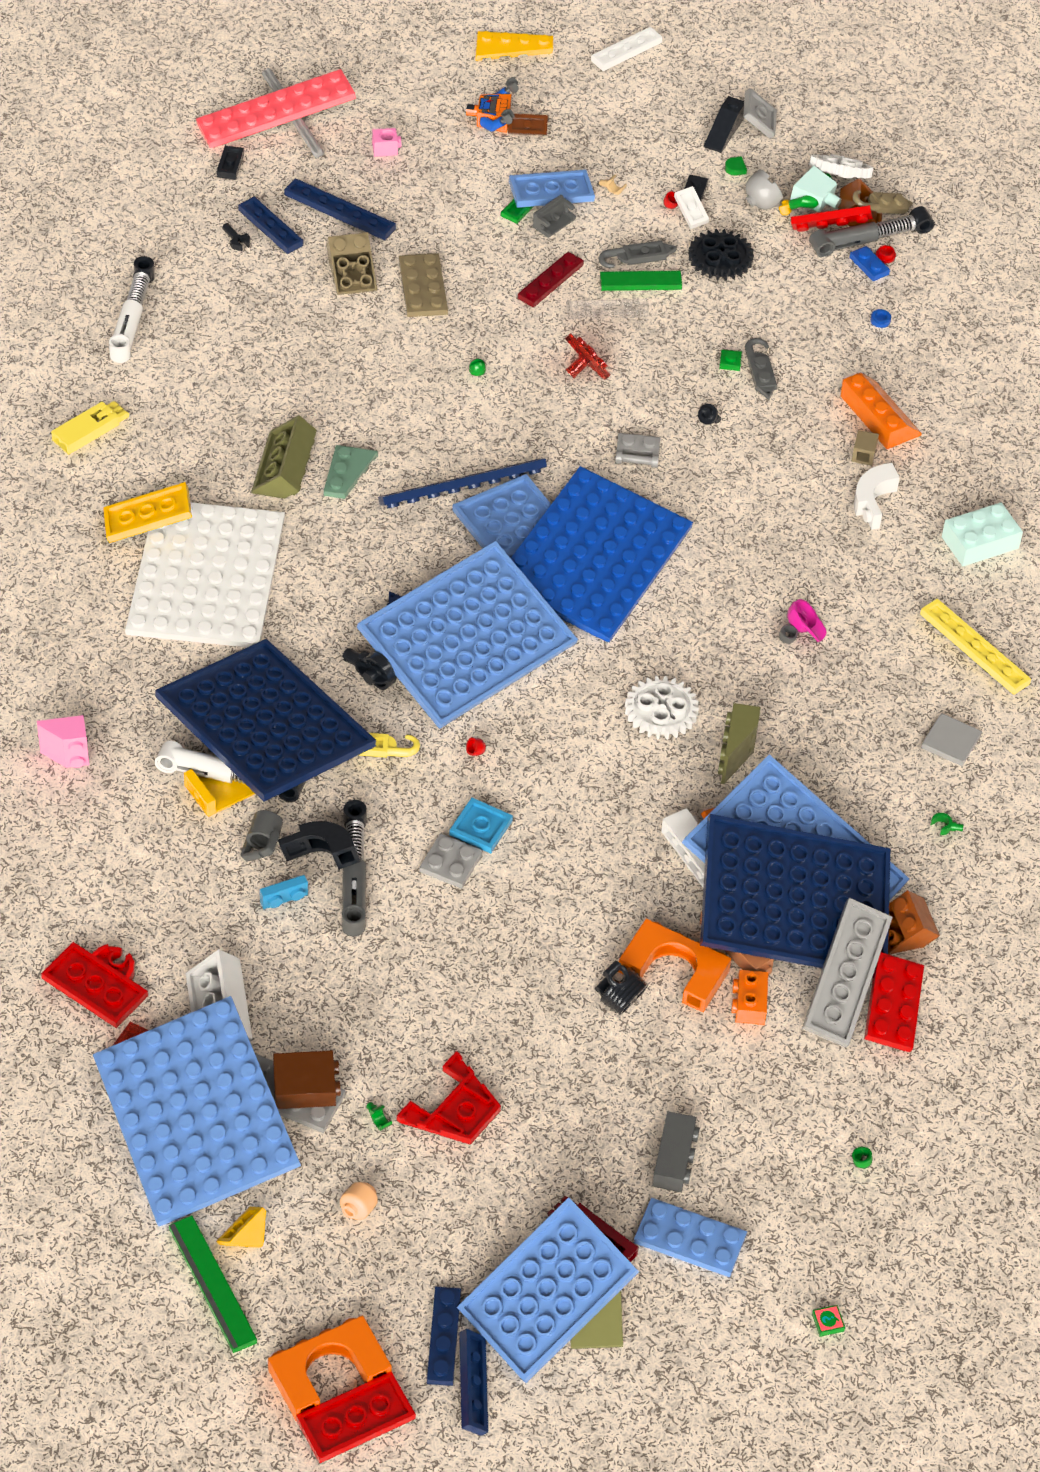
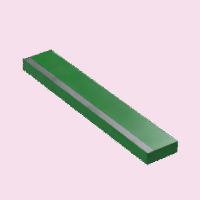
[169,1216,257,1354]

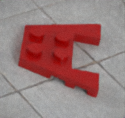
[397,1051,501,1145]

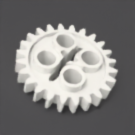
[809,154,873,179]
[625,676,699,739]

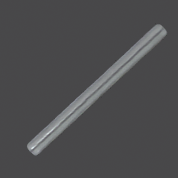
[262,68,324,158]

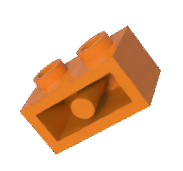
[731,969,768,1025]

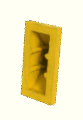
[216,1206,266,1248]

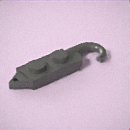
[598,240,677,268]
[745,338,777,400]

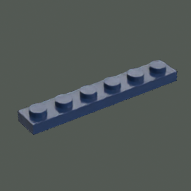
[284,178,396,241]

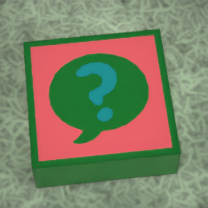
[812,1305,845,1337]

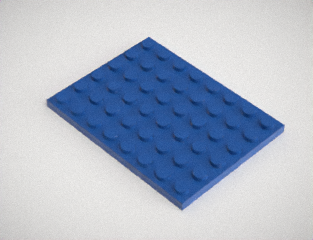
[511,466,693,642]

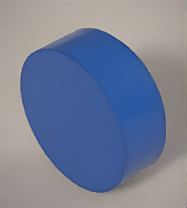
[870,309,891,328]

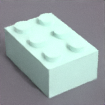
[942,502,1023,567]

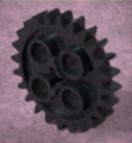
[688,229,754,281]

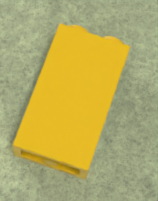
[184,769,255,817]

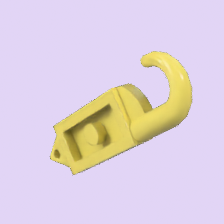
[359,733,420,758]

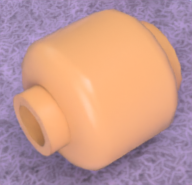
[340,1182,378,1220]

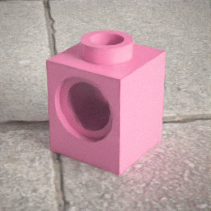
[372,128,401,157]

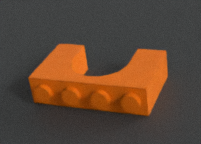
[618,919,732,1013]
[268,1315,391,1421]

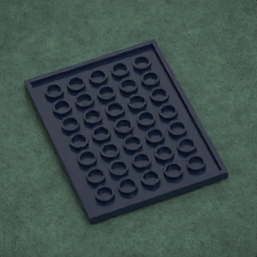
[155,639,376,802]
[700,814,891,978]

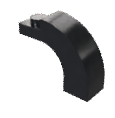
[278,821,361,870]

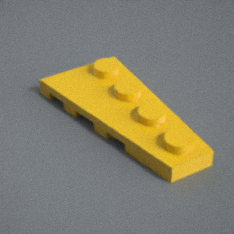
[476,31,553,61]

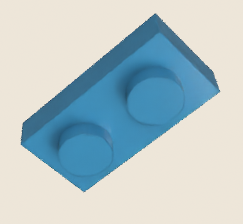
[260,875,308,910]

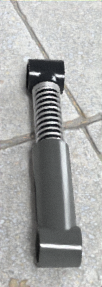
[809,206,935,257]
[342,800,367,937]

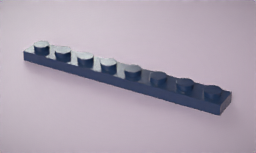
[378,458,547,509]

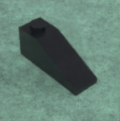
[704,96,744,153]

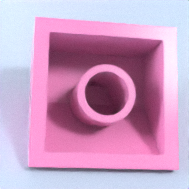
[37,715,89,768]

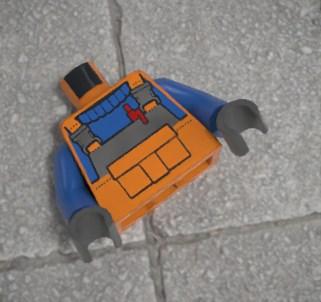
[466,77,519,133]

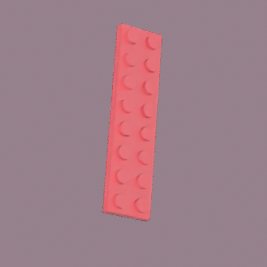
[196,69,356,148]

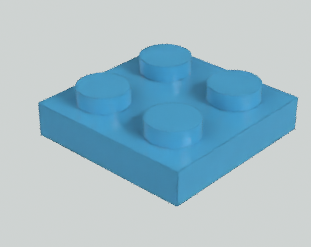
[449,798,513,854]

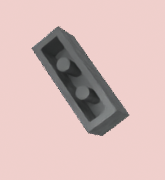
[652,1111,700,1193]

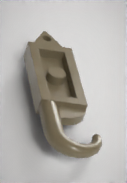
[853,190,913,214]

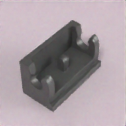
[533,195,576,238]

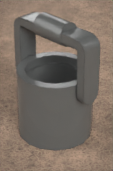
[240,810,283,862]

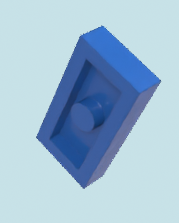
[849,246,890,281]

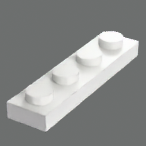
[591,27,662,71]

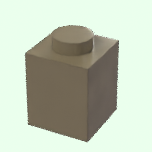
[851,430,879,466]

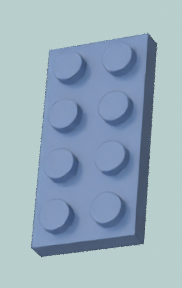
[509,170,595,208]
[633,1198,747,1277]

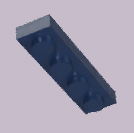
[238,196,303,254]
[427,1286,461,1386]
[459,1329,488,1436]

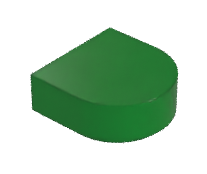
[725,156,747,176]

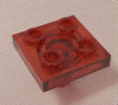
[565,333,611,380]

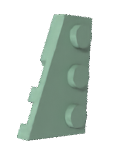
[324,445,378,499]

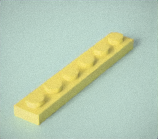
[920,599,1031,695]

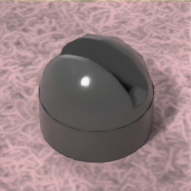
[779,624,798,644]

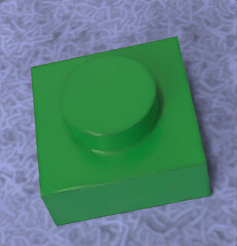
[719,349,742,371]

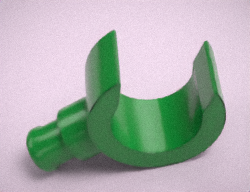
[930,813,964,835]
[366,1102,392,1131]

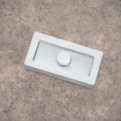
[674,186,709,229]

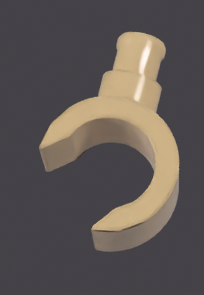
[599,175,627,195]

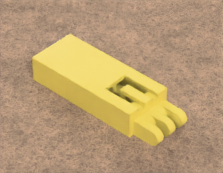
[51,401,129,455]

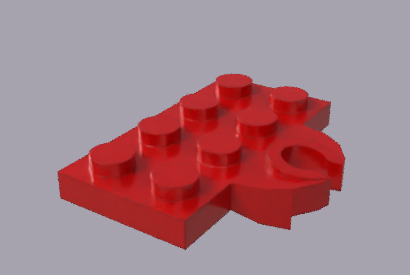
[41,942,148,1028]

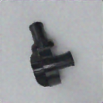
[342,648,397,690]

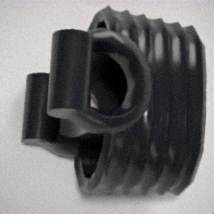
[595,960,648,1015]

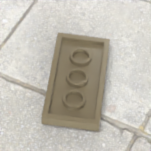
[399,253,448,317]

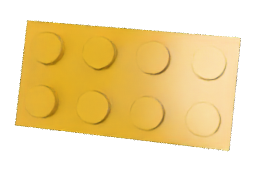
[103,482,192,543]

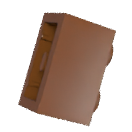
[888,890,940,955]

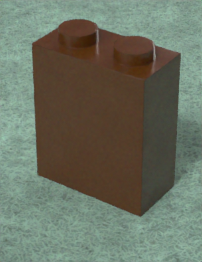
[273,1050,341,1109]

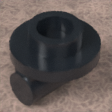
[698,404,721,425]

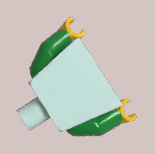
[779,166,842,215]

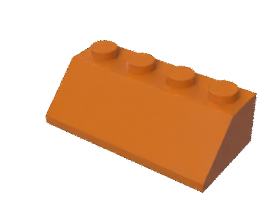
[840,372,922,449]

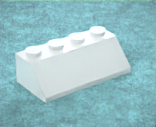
[186,949,252,1041]

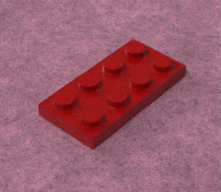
[864,952,924,1052]
[296,1371,416,1463]

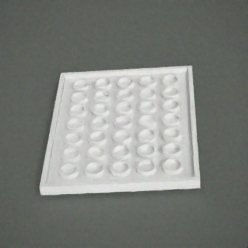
[125,502,285,647]

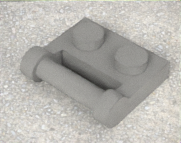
[615,433,661,468]

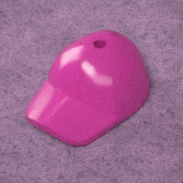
[787,599,826,642]

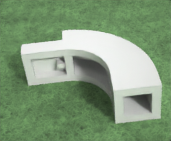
[854,463,899,530]

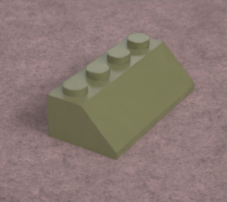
[251,415,317,499]

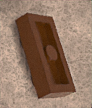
[508,114,548,136]

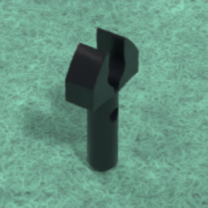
[222,223,250,251]

